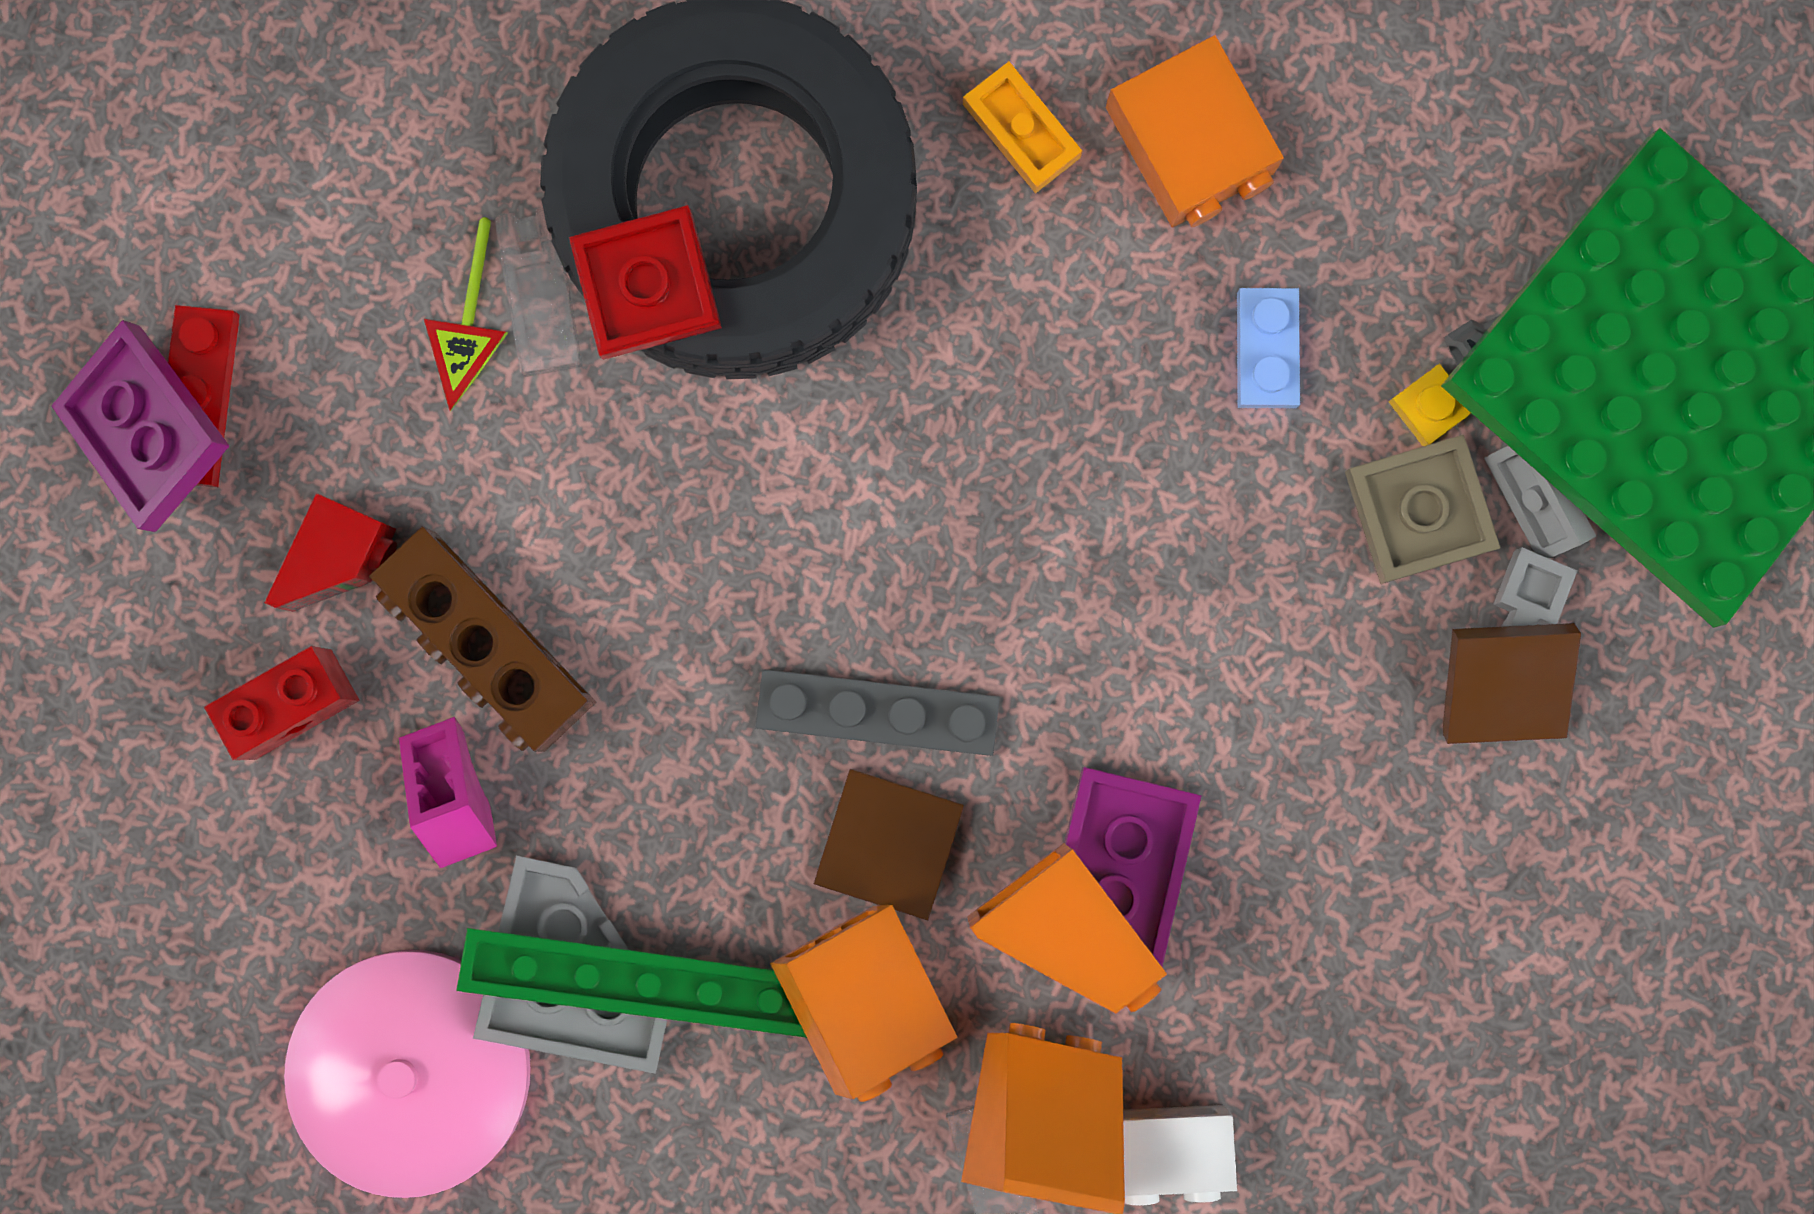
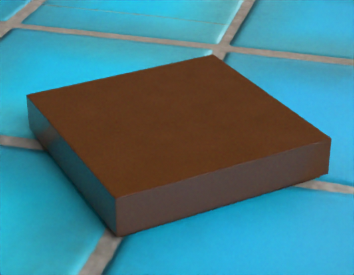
[1443,623,1581,744]
[813,769,964,920]

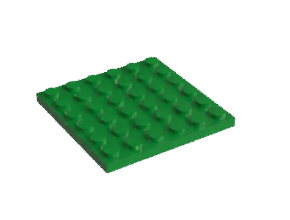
[1441,128,1814,628]

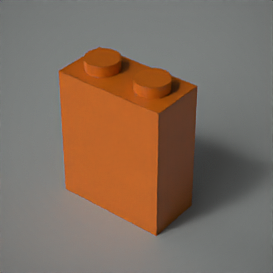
[1105,35,1284,228]
[770,905,958,1102]

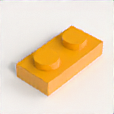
[962,61,1083,194]

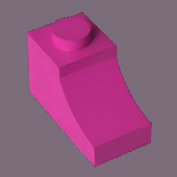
[399,717,497,869]

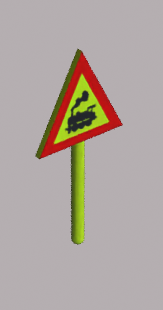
[424,217,508,411]

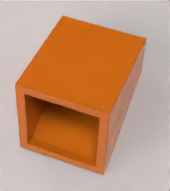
[967,843,1167,1014]
[961,1023,1125,1214]

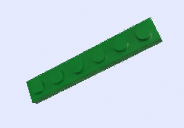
[456,928,807,1038]

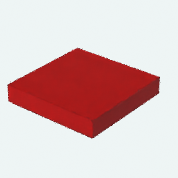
[569,205,722,360]

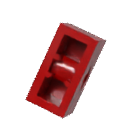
[204,646,360,760]

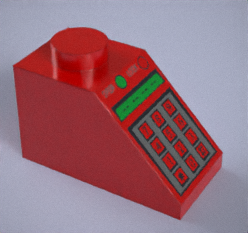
[264,493,397,612]

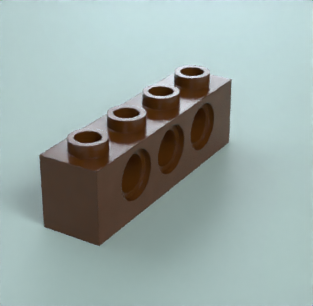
[369,526,597,752]

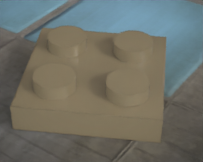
[1345,435,1500,584]

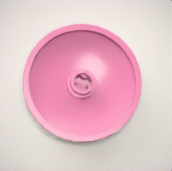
[284,950,530,1198]

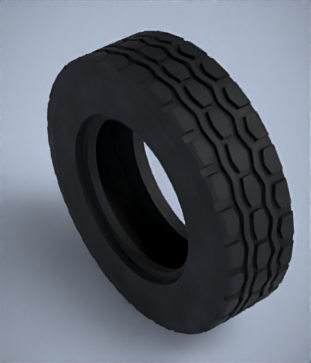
[540,0,917,379]

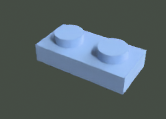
[1237,288,1300,408]

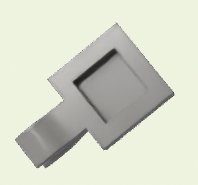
[1493,547,1577,627]

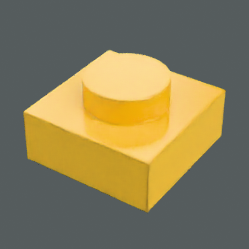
[1388,363,1471,446]

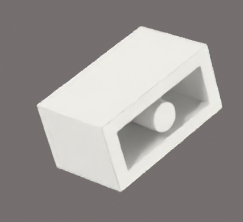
[1123,1105,1237,1205]

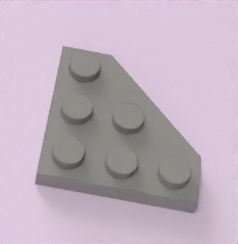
[473,856,667,1074]

